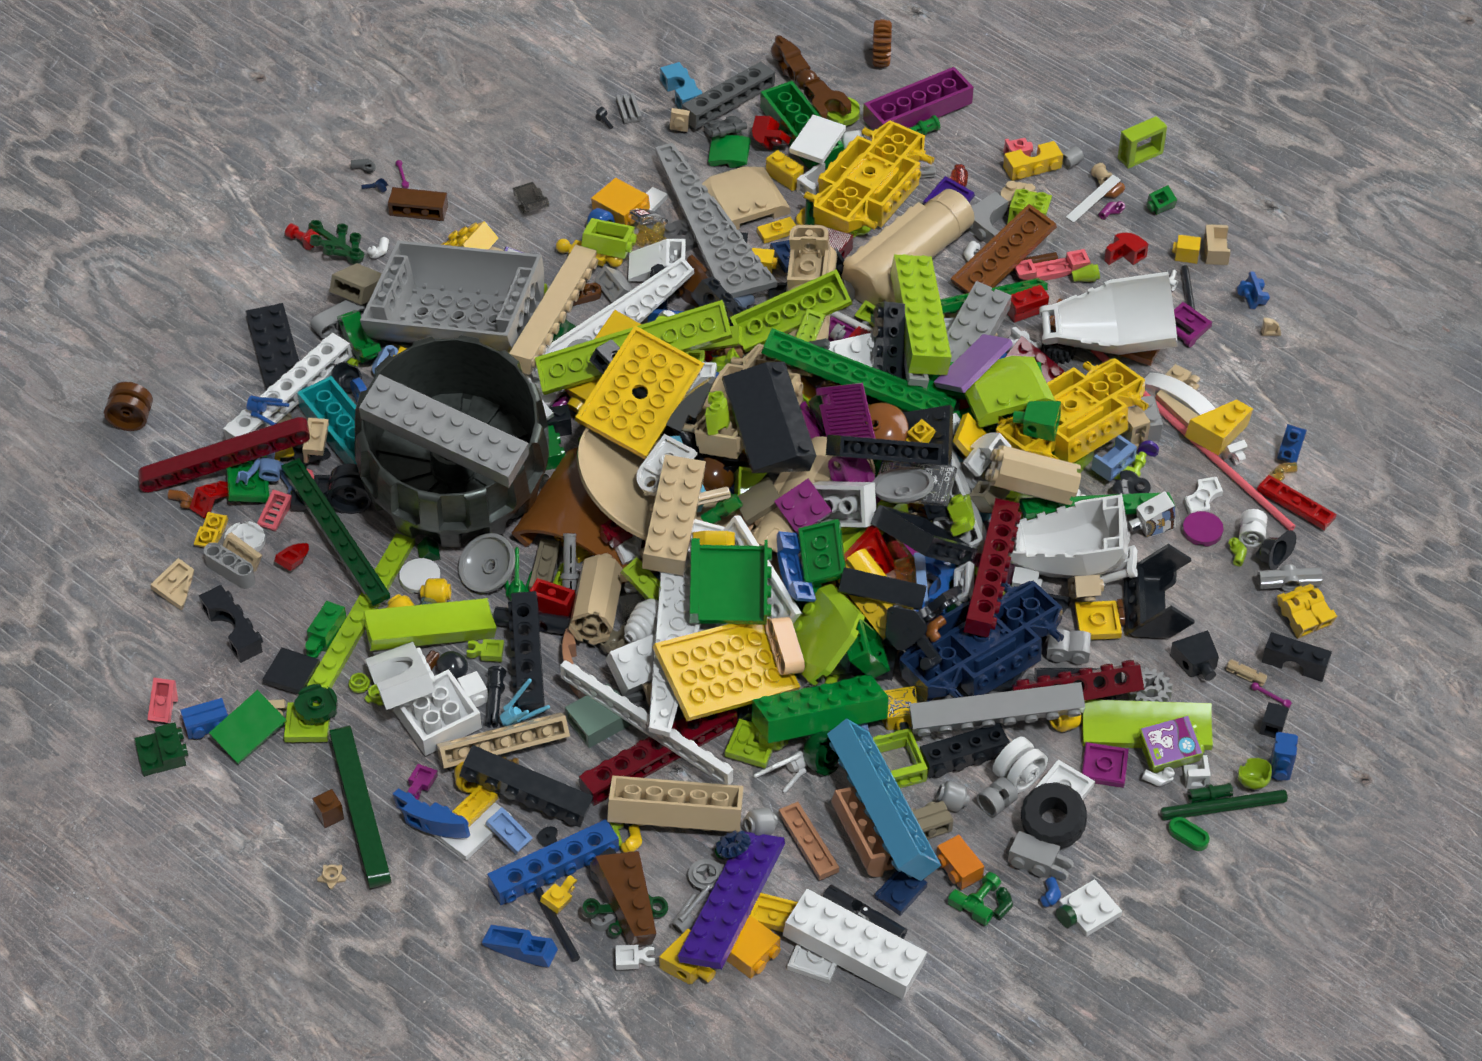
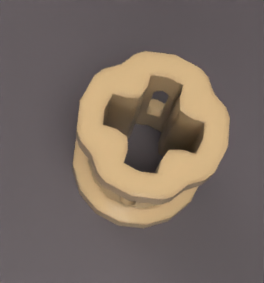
[1091,163,1113,186]

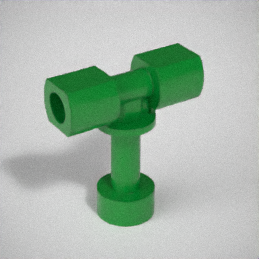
[701,494,743,524]
[948,872,1001,926]

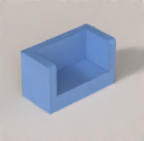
[1091,435,1137,481]

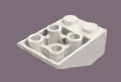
[628,239,686,281]

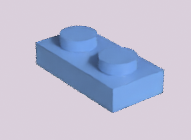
[485,807,533,854]

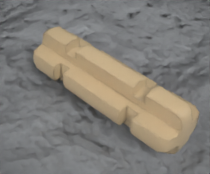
[1226,659,1267,686]

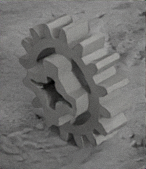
[1126,667,1173,702]

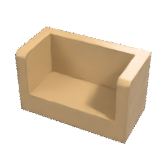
[1204,225,1230,265]

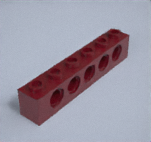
[1011,660,1145,701]

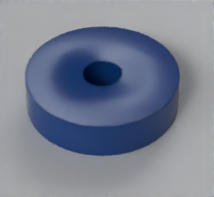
[350,377,367,402]

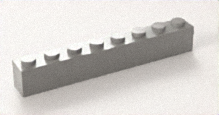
[909,682,1085,736]

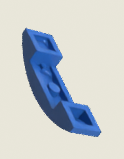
[777,531,816,602]

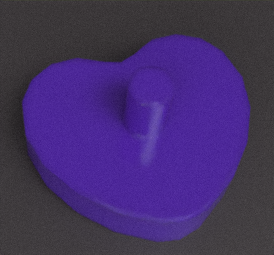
[1138,440,1159,457]

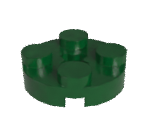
[294,684,338,725]

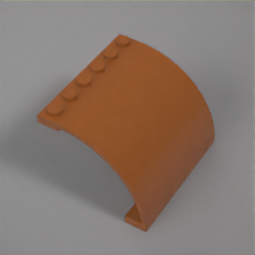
[511,448,645,584]

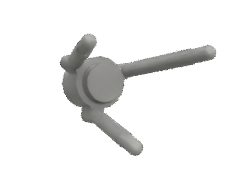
[670,884,711,936]

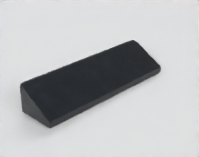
[838,567,927,610]

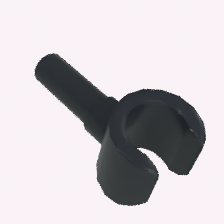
[595,107,613,129]

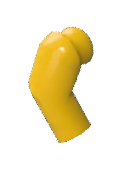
[621,824,642,853]

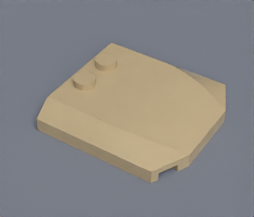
[702,167,790,230]

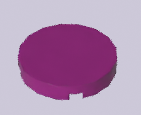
[1183,511,1224,546]

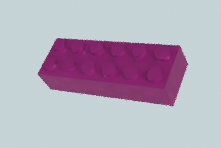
[863,67,974,131]

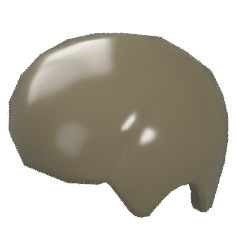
[600,626,630,654]

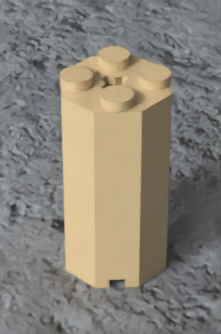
[985,446,1081,505]
[568,553,623,645]

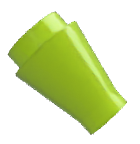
[1072,263,1100,282]

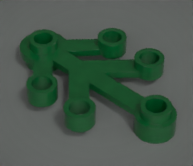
[307,220,365,264]
[582,891,668,938]

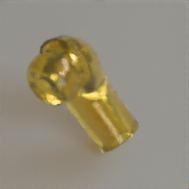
[1272,462,1298,481]

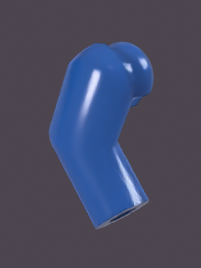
[1040,877,1061,907]

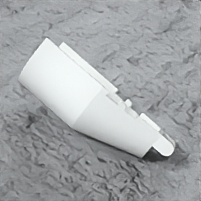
[1039,272,1178,355]

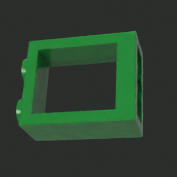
[847,619,890,678]

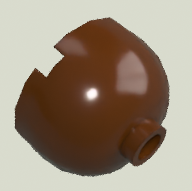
[700,458,735,491]

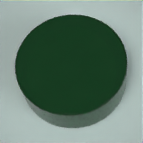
[1056,904,1077,928]

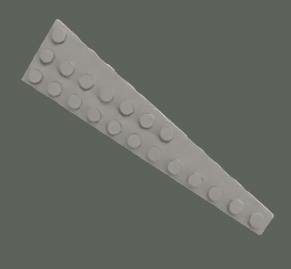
[655,143,777,298]

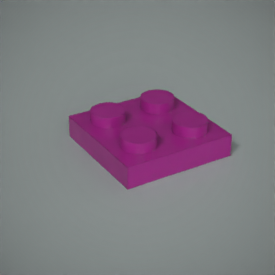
[774,478,832,536]

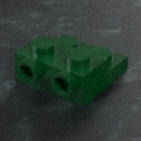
[134,722,189,777]

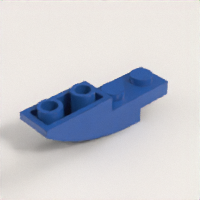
[393,788,470,838]

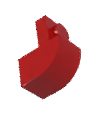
[752,115,791,150]
[1104,232,1149,265]

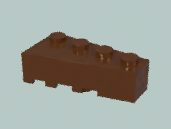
[591,851,657,946]

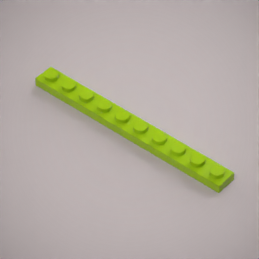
[307,533,415,689]

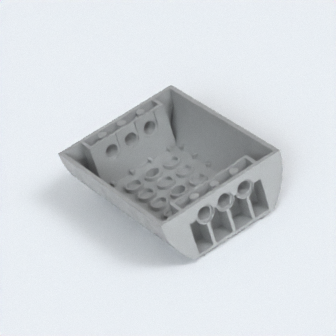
[360,240,544,353]

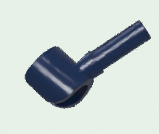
[361,178,388,193]

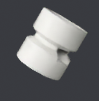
[1239,509,1267,548]

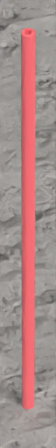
[1091,350,1296,530]

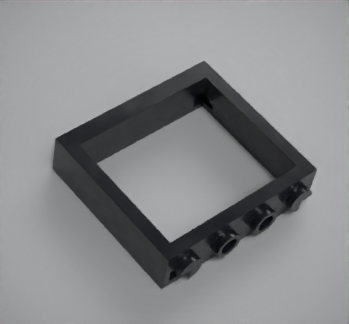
[871,505,978,566]

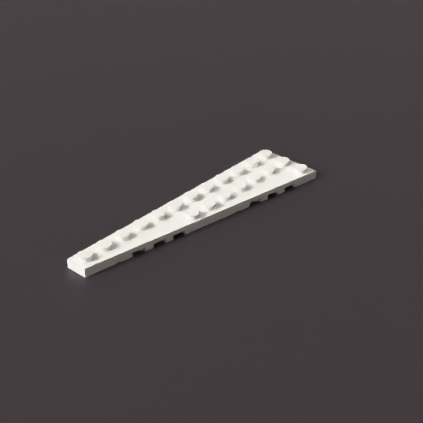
[523,257,694,407]
[648,519,725,737]

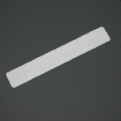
[1066,175,1120,222]

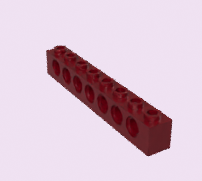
[964,498,1022,638]
[579,709,737,806]

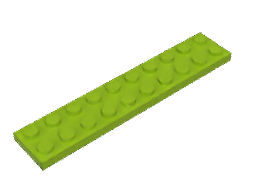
[535,300,733,395]

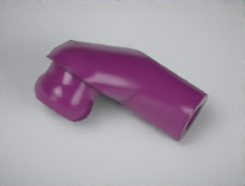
[1098,201,1125,220]

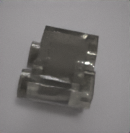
[512,182,549,214]

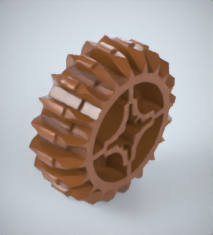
[872,19,892,68]

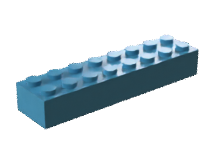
[827,719,941,881]

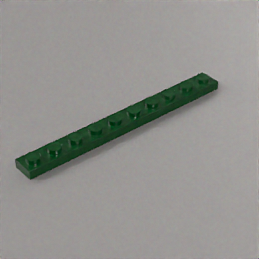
[281,458,391,606]

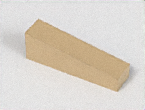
[1155,390,1199,428]

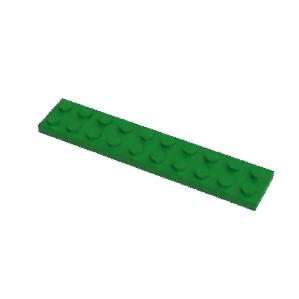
[761,328,957,411]

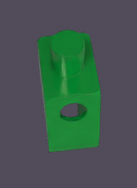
[1013,401,1061,442]

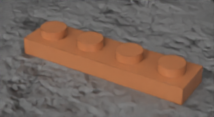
[779,802,839,881]

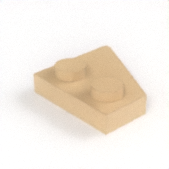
[151,558,194,610]

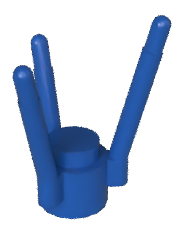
[246,395,289,425]

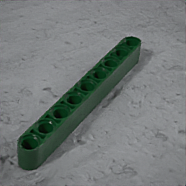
[329,725,392,889]

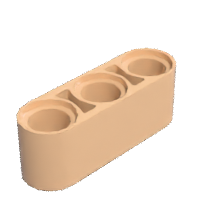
[765,617,805,675]

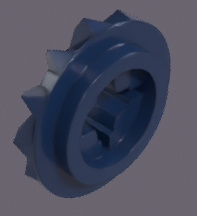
[716,830,751,858]

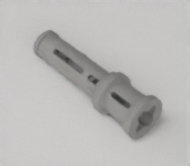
[560,533,579,594]

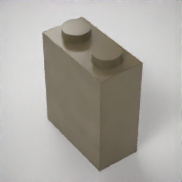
[329,263,382,305]

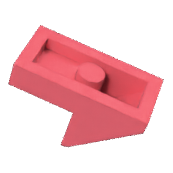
[147,678,178,723]

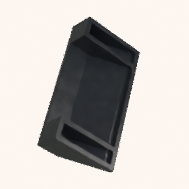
[722,362,817,473]

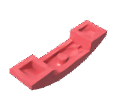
[1014,249,1090,281]

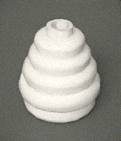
[624,598,658,643]

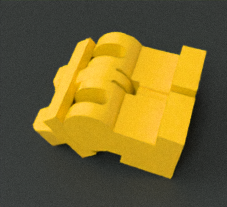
[1277,584,1337,639]

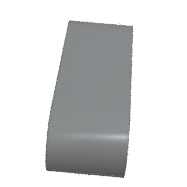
[310,299,366,339]
[204,543,255,589]

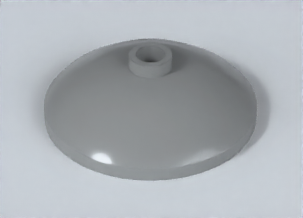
[873,467,934,504]
[459,533,515,593]

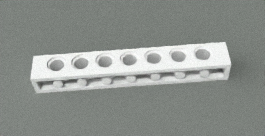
[223,333,352,440]

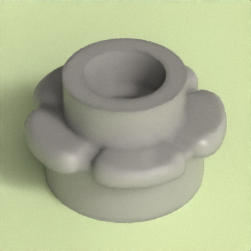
[830,324,847,341]

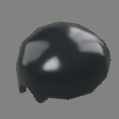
[331,361,362,393]
[435,651,468,681]

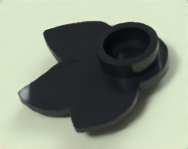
[1111,470,1151,494]

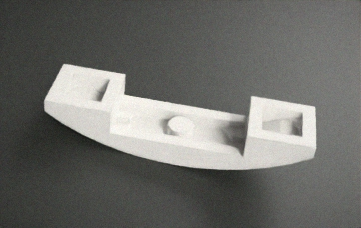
[1144,373,1215,415]

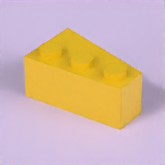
[1185,399,1253,456]

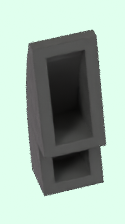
[666,376,716,432]

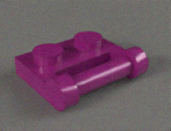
[1174,302,1212,347]

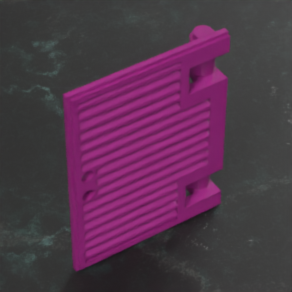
[816,383,875,438]

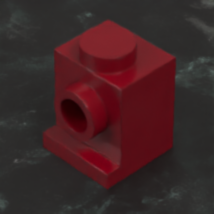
[600,520,633,548]

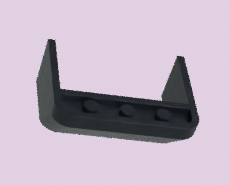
[1124,543,1195,638]

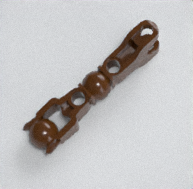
[770,35,852,119]

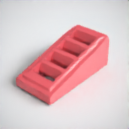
[257,490,292,531]

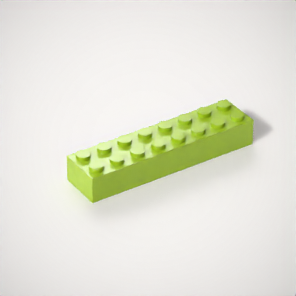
[890,254,952,375]

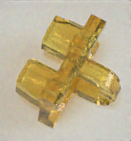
[636,222,667,247]

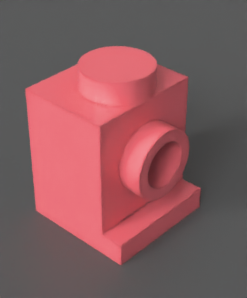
[1004,138,1033,157]

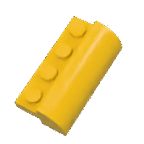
[837,549,913,639]

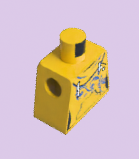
[882,686,917,730]

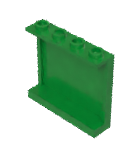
[690,538,772,625]

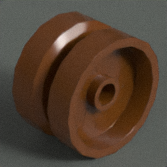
[104,382,153,431]

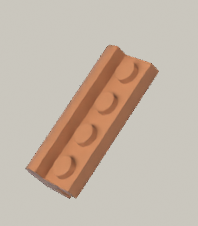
[831,786,895,877]

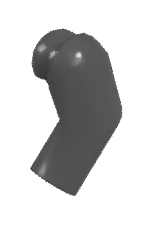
[351,158,376,173]

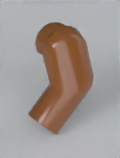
[1103,182,1125,198]
[925,615,946,642]

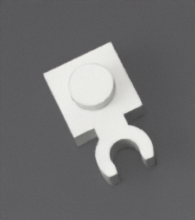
[616,945,655,970]

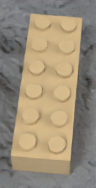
[642,454,706,576]
[607,776,743,833]

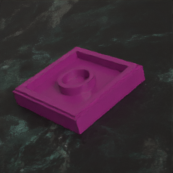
[1082,742,1129,788]

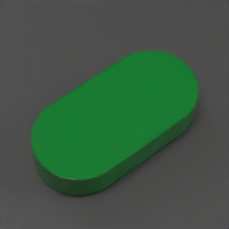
[1168,817,1210,851]

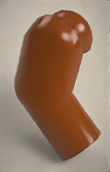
[168,489,192,509]

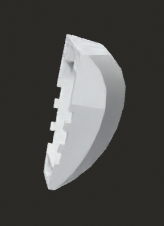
[1008,494,1128,578]

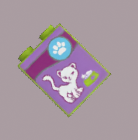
[1137,715,1205,773]

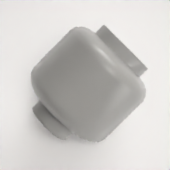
[936,781,970,812]
[743,807,778,835]

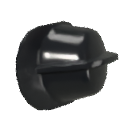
[1256,530,1297,570]

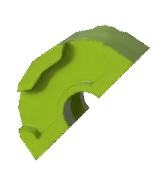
[705,391,730,436]

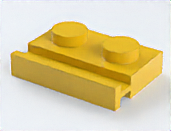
[750,893,798,932]

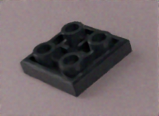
[263,647,320,694]

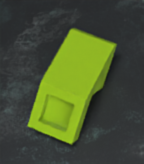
[947,494,975,536]

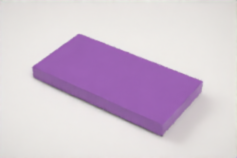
[934,334,1013,393]

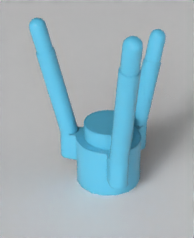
[500,678,550,726]

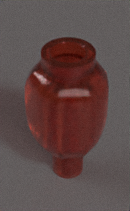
[950,164,968,187]

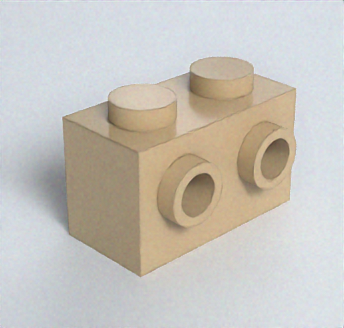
[1067,574,1104,602]

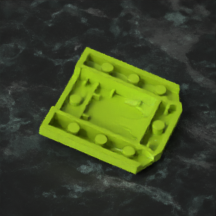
[964,356,1055,428]
[793,584,865,685]

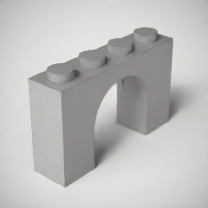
[967,192,1047,257]

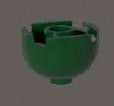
[803,731,839,776]

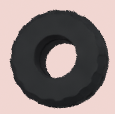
[1021,782,1087,850]

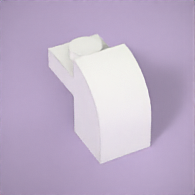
[963,433,1012,476]

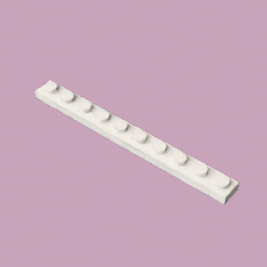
[560,660,733,785]

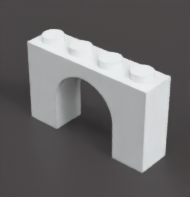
[365,642,436,710]

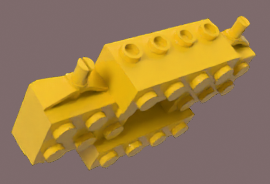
[804,120,935,234]
[996,358,1149,463]

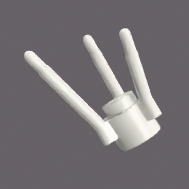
[754,751,807,793]

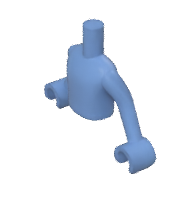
[236,453,294,494]

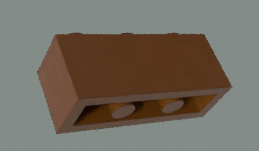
[388,187,448,221]

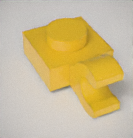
[540,875,577,914]

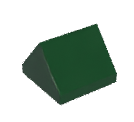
[417,536,441,561]

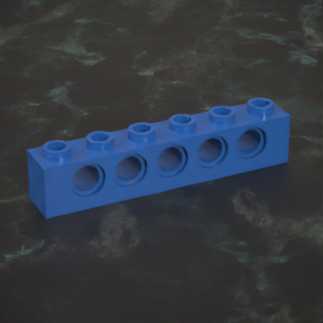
[487,819,619,905]

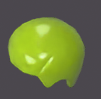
[1238,758,1272,790]

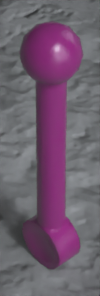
[395,160,409,188]
[1251,682,1292,708]

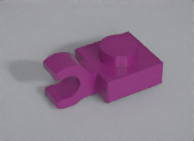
[408,764,438,800]

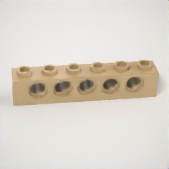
[436,712,570,768]

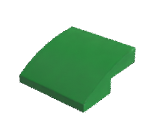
[708,135,751,168]

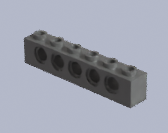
[682,62,775,129]

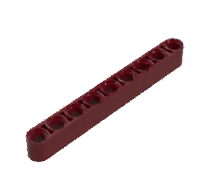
[138,417,310,493]

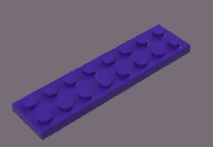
[678,831,785,970]

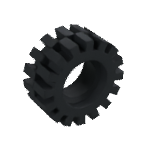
[1041,330,1076,365]

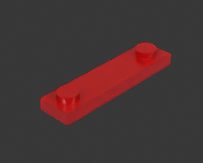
[1257,475,1337,531]

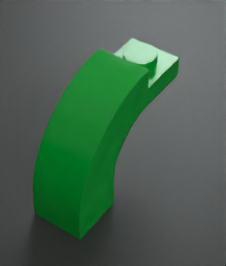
[337,310,382,363]

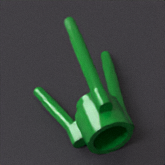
[504,547,533,600]

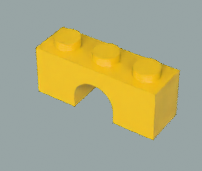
[1003,141,1063,181]

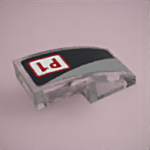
[629,209,668,227]

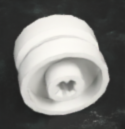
[992,737,1048,793]

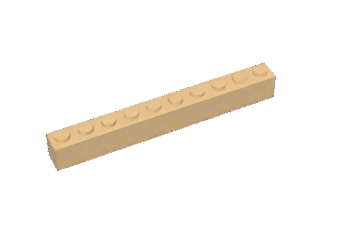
[509,245,598,375]

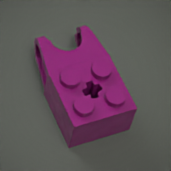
[828,456,881,505]

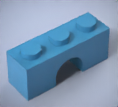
[660,62,703,109]

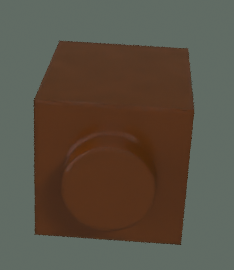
[312,789,344,828]

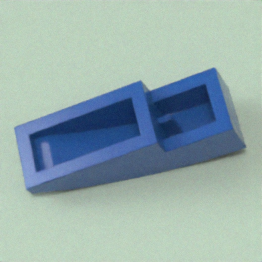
[482,925,558,968]

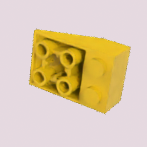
[441,221,498,249]

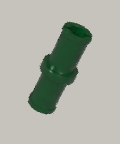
[1187,783,1233,803]

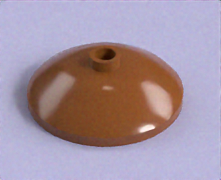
[864,403,909,460]

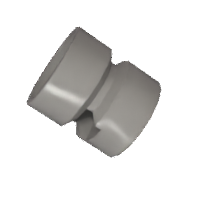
[977,777,1018,817]

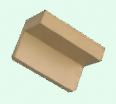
[303,418,329,463]

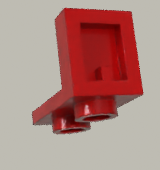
[189,481,228,518]

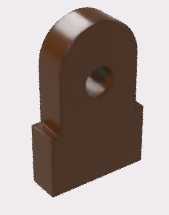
[1117,599,1125,626]

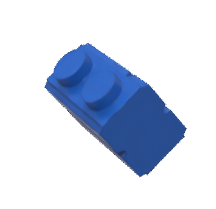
[180,698,228,739]
[1270,732,1298,781]

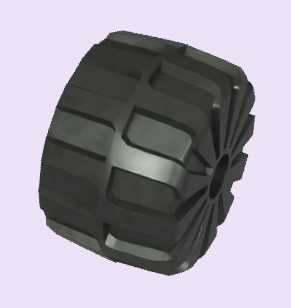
[355,335,549,547]

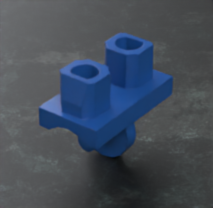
[1237,271,1270,309]
[1277,424,1307,464]

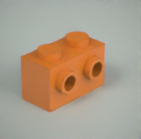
[936,834,984,890]

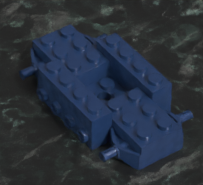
[900,580,1064,702]

